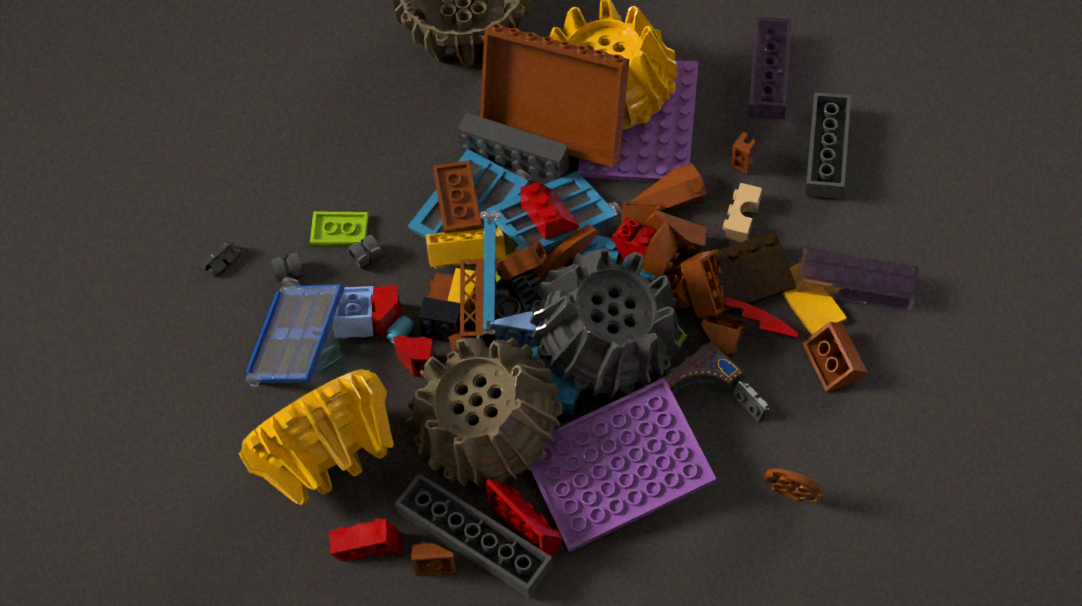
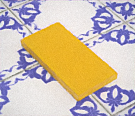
[781,260,847,335]

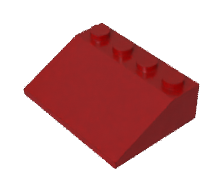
[486,479,562,556]

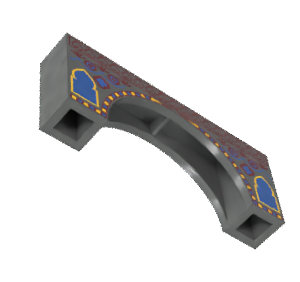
[659,341,743,394]

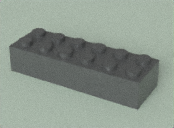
[805,92,851,199]
[457,113,569,181]

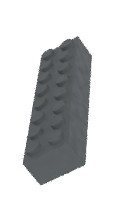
[395,473,553,599]

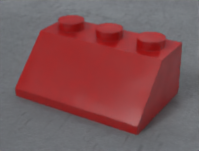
[520,182,579,240]

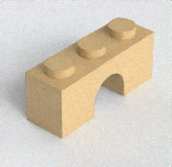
[722,183,762,242]

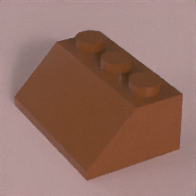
[802,321,868,392]

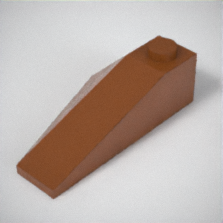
[630,163,708,212]

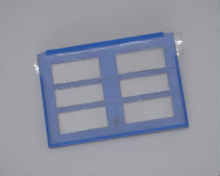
[245,277,345,387]

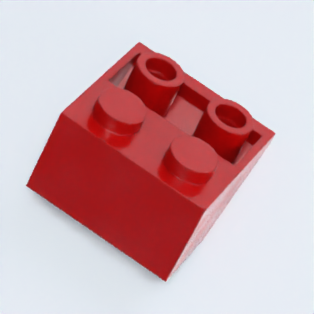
[612,217,657,259]
[371,285,402,340]
[393,336,436,378]

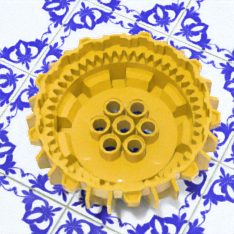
[550,0,678,130]
[238,369,394,506]

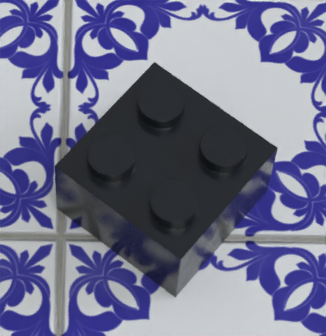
[419,297,460,342]

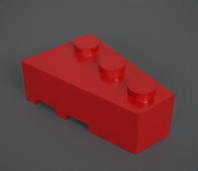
[330,518,404,561]

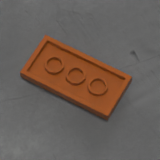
[433,161,481,233]

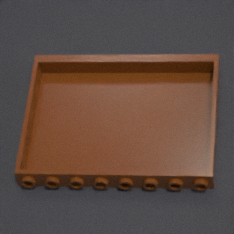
[480,24,630,167]

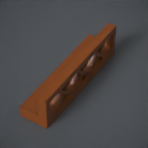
[460,259,486,339]

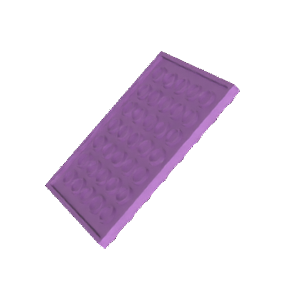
[578,60,698,182]
[530,378,717,552]

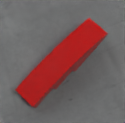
[724,297,799,338]

